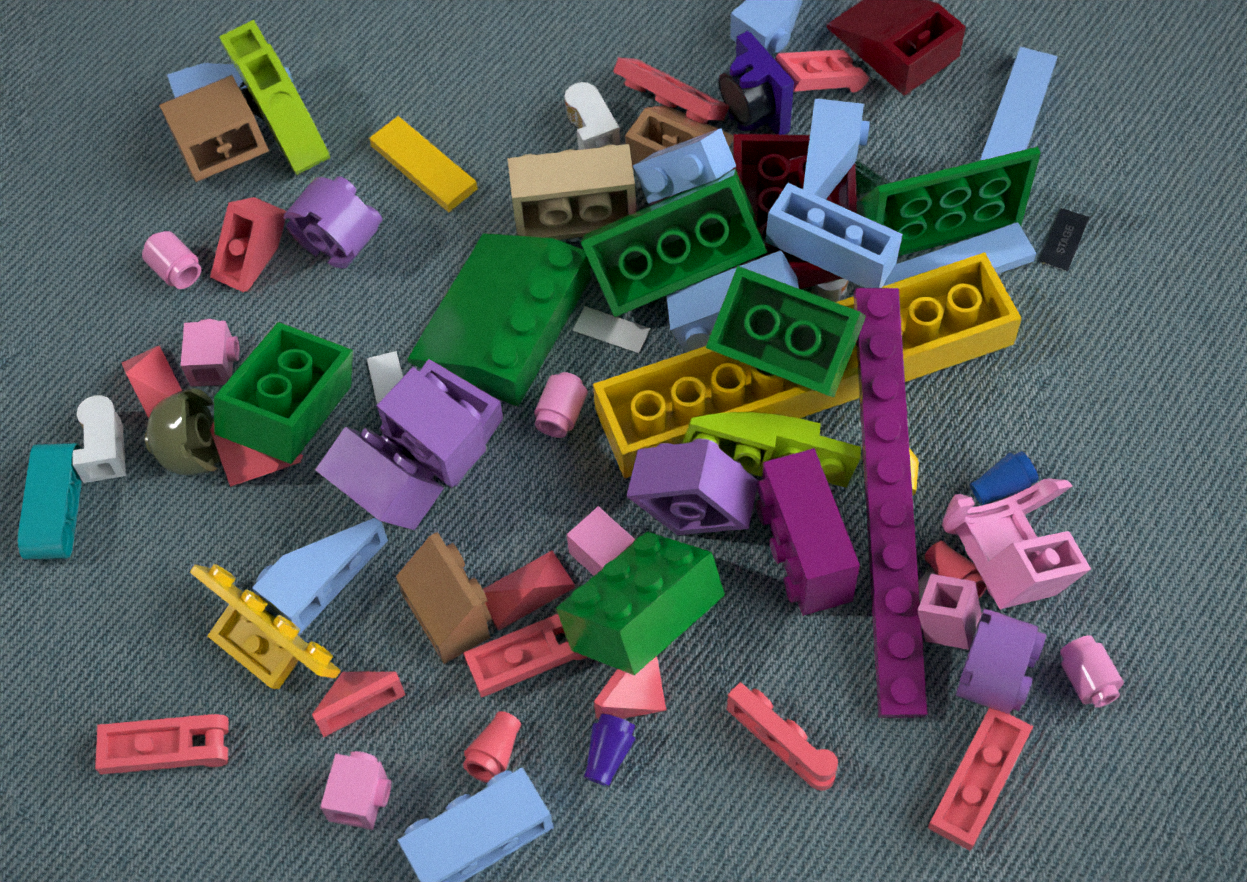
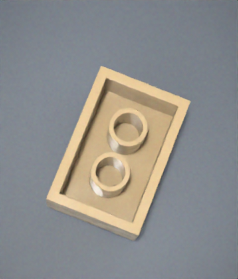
[508,144,636,240]

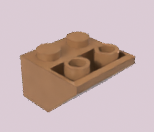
[159,75,269,182]
[625,105,733,167]
[396,532,492,664]

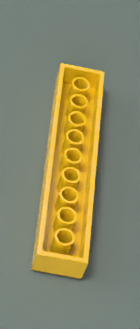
[593,252,1022,479]

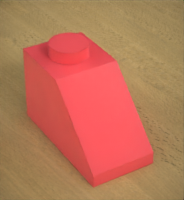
[210,197,287,292]

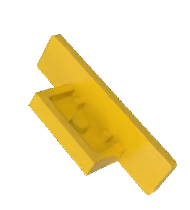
[190,564,341,689]

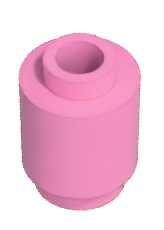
[142,231,201,289]
[534,372,588,438]
[1060,636,1124,708]

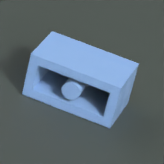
[633,128,736,204]

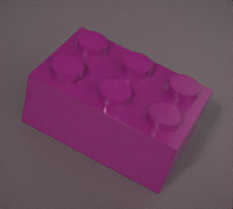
[756,448,860,616]

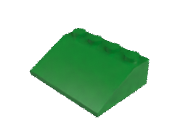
[857,146,1041,256]
[407,233,591,407]

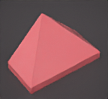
[122,345,182,418]
[210,422,303,487]
[483,551,575,631]
[594,656,666,719]
[312,672,405,737]

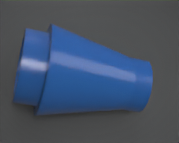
[970,451,1039,506]

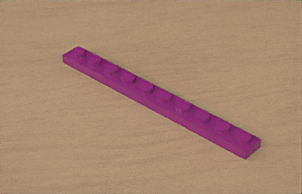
[854,288,927,718]

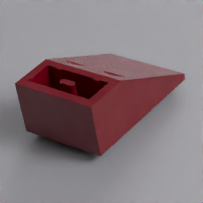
[826,0,966,96]

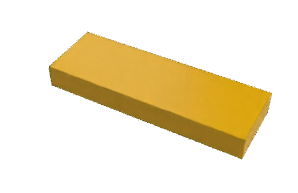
[369,116,478,212]

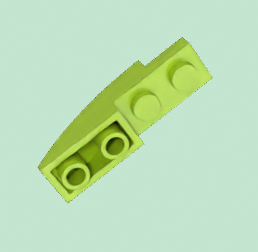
[219,20,331,175]
[682,412,861,488]

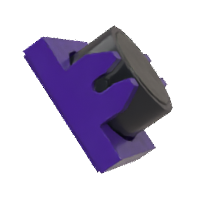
[718,31,794,135]

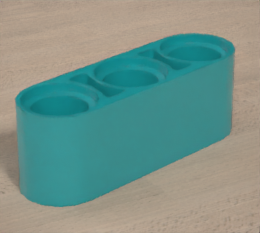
[18,443,82,560]

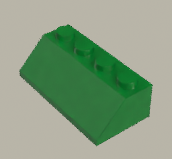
[581,169,767,317]

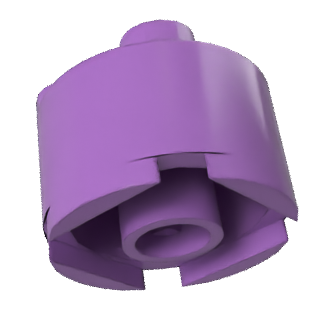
[284,176,382,268]
[955,608,1046,714]

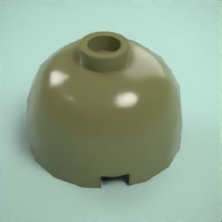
[145,388,221,475]

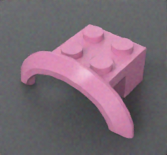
[942,478,1091,609]

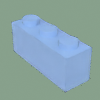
[765,183,903,288]
[667,250,799,352]
[398,767,553,882]

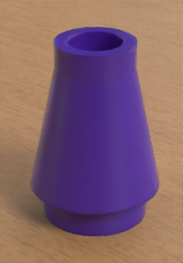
[584,714,636,787]

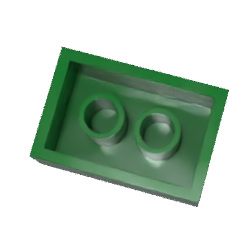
[705,265,866,397]
[214,322,353,464]
[556,531,725,676]

